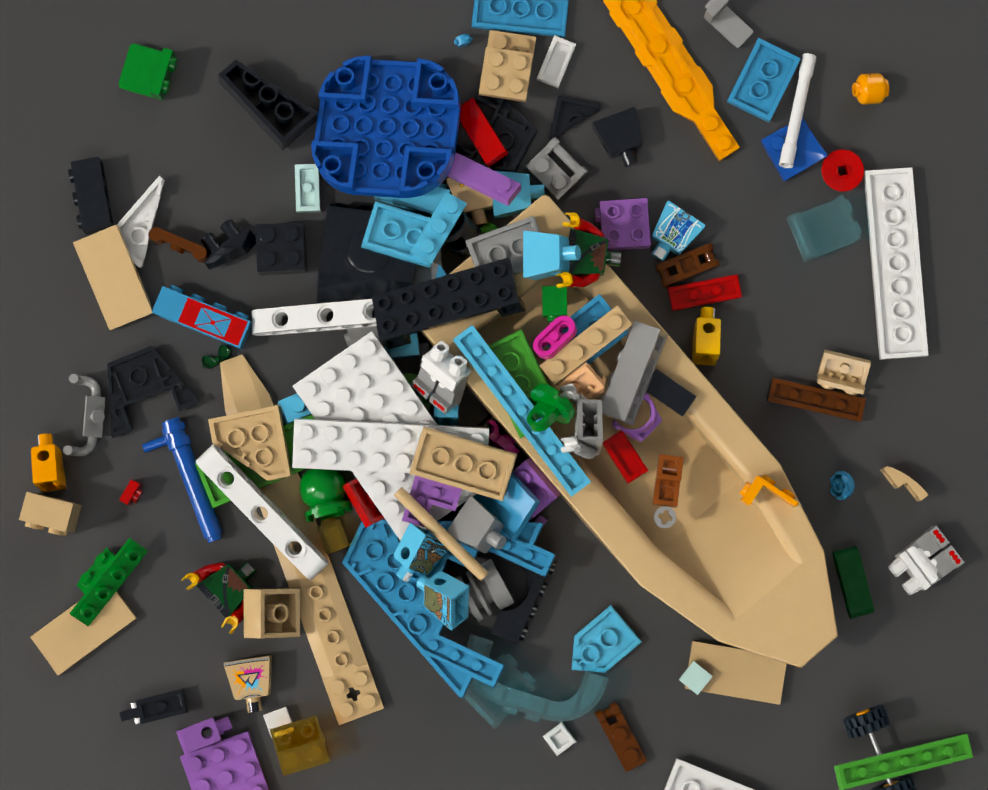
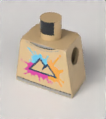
[224,655,272,713]

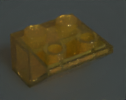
[270,715,332,776]

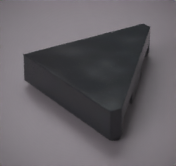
[549,95,601,140]

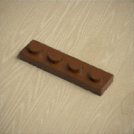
[767,378,866,422]

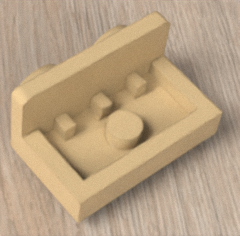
[817,349,871,395]

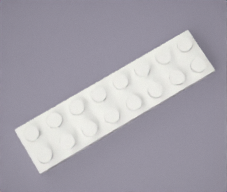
[864,167,928,360]
[292,418,489,473]

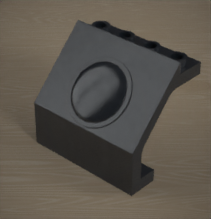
[317,203,424,310]

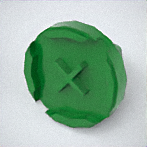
[527,383,575,432]

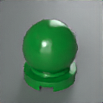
[299,469,353,523]

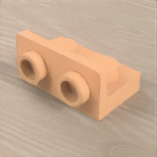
[553,362,606,412]

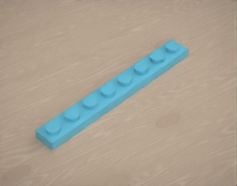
[453,325,591,497]

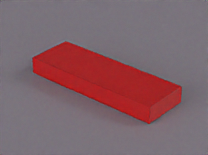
[460,97,508,167]
[667,274,742,312]

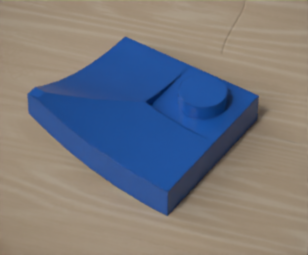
[761,117,827,182]

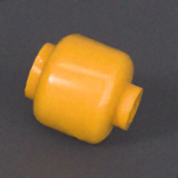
[852,73,889,105]

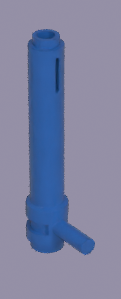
[142,417,223,543]

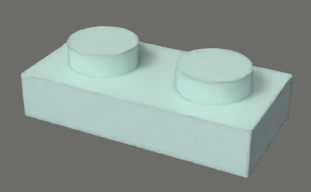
[295,164,321,213]

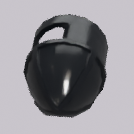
[445,212,482,258]

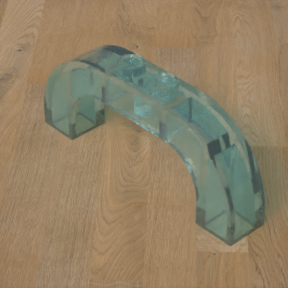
[466,634,609,723]

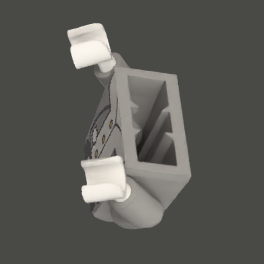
[560,384,603,459]

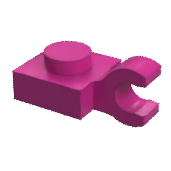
[487,420,520,454]

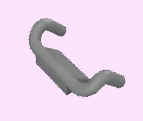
[63,374,105,456]

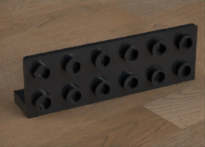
[372,258,526,349]

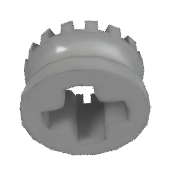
[654,506,676,528]

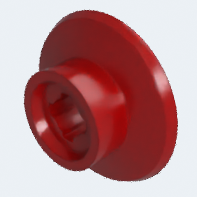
[821,149,864,192]

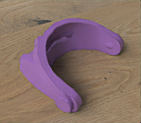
[612,393,662,442]

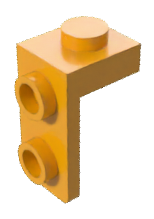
[739,474,799,508]

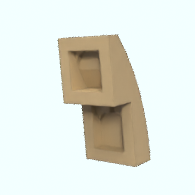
[880,466,928,501]

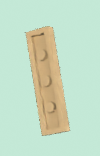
[540,305,632,385]

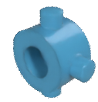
[454,34,473,48]

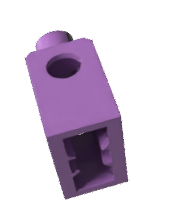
[176,717,233,754]

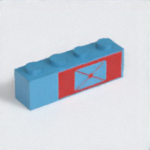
[152,285,252,350]

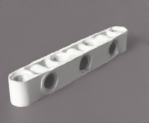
[251,299,377,336]
[196,444,329,580]

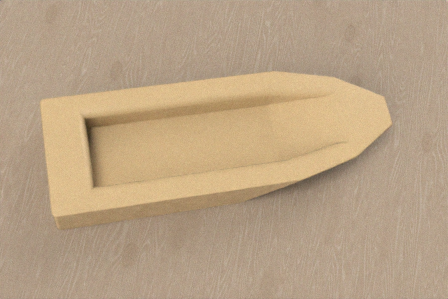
[421,195,838,668]

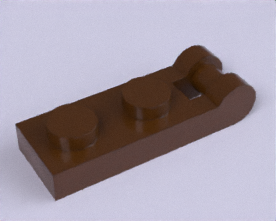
[594,701,647,772]

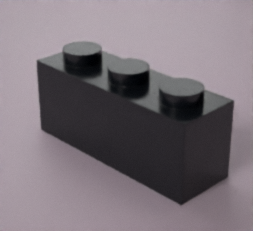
[68,157,114,235]

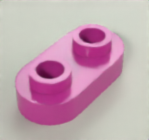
[533,316,577,359]

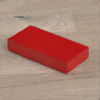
[602,430,649,484]

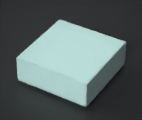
[678,661,713,695]

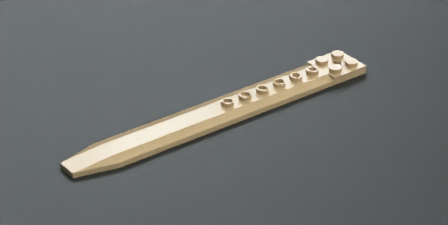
[220,354,384,725]

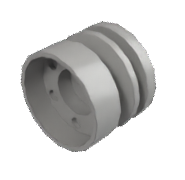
[455,559,515,622]

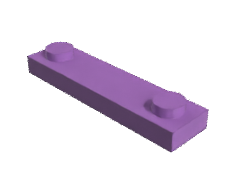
[447,153,522,206]

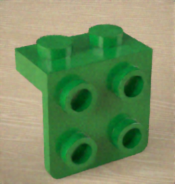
[118,44,178,101]

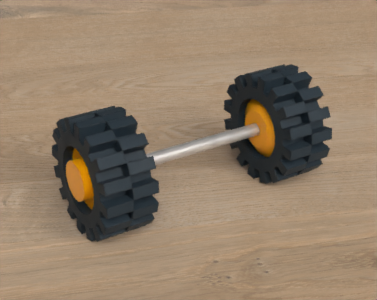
[843,705,917,790]

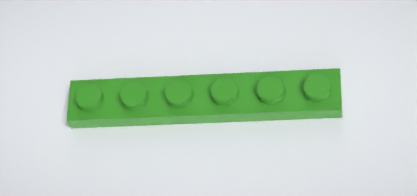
[834,734,973,790]

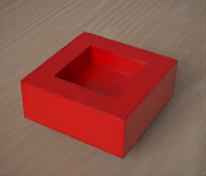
[119,479,143,505]

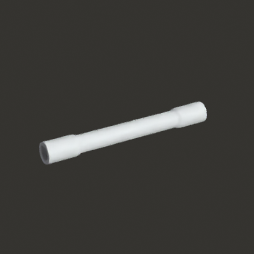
[779,53,816,168]

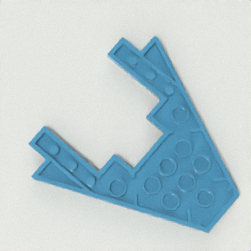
[342,520,556,698]

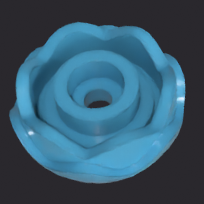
[830,471,855,500]

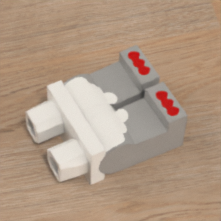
[411,341,471,414]
[888,525,965,595]

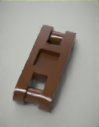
[149,227,209,263]
[655,243,720,288]

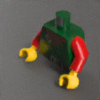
[556,212,621,288]
[181,561,257,634]

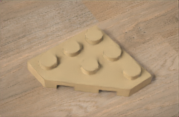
[208,405,292,481]

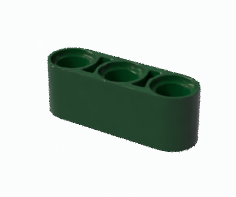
[832,546,874,619]

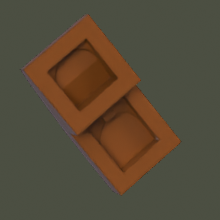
[652,454,684,508]

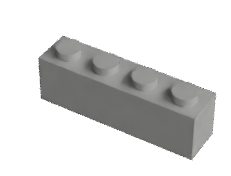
[601,321,668,426]

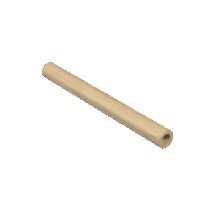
[394,487,488,581]

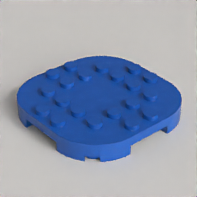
[311,56,461,198]

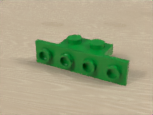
[69,538,148,626]

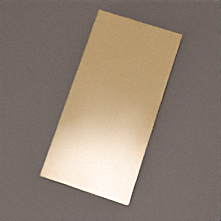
[73,224,153,330]
[409,426,517,501]
[30,591,137,676]
[685,641,787,705]

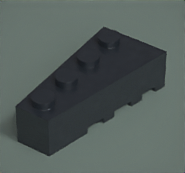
[218,60,318,151]

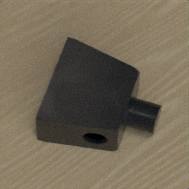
[592,107,643,167]

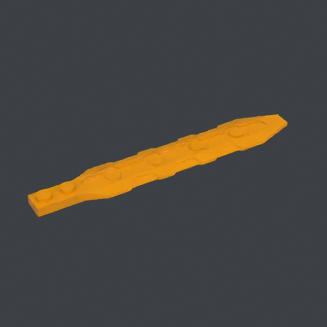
[603,0,740,161]

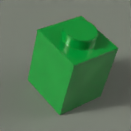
[542,286,567,322]

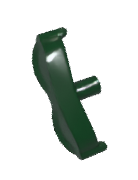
[201,345,232,369]

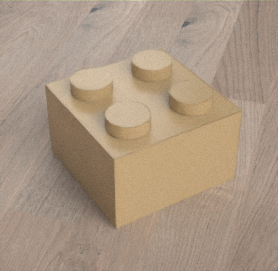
[19,492,82,536]
[244,588,300,639]

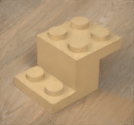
[479,30,536,102]

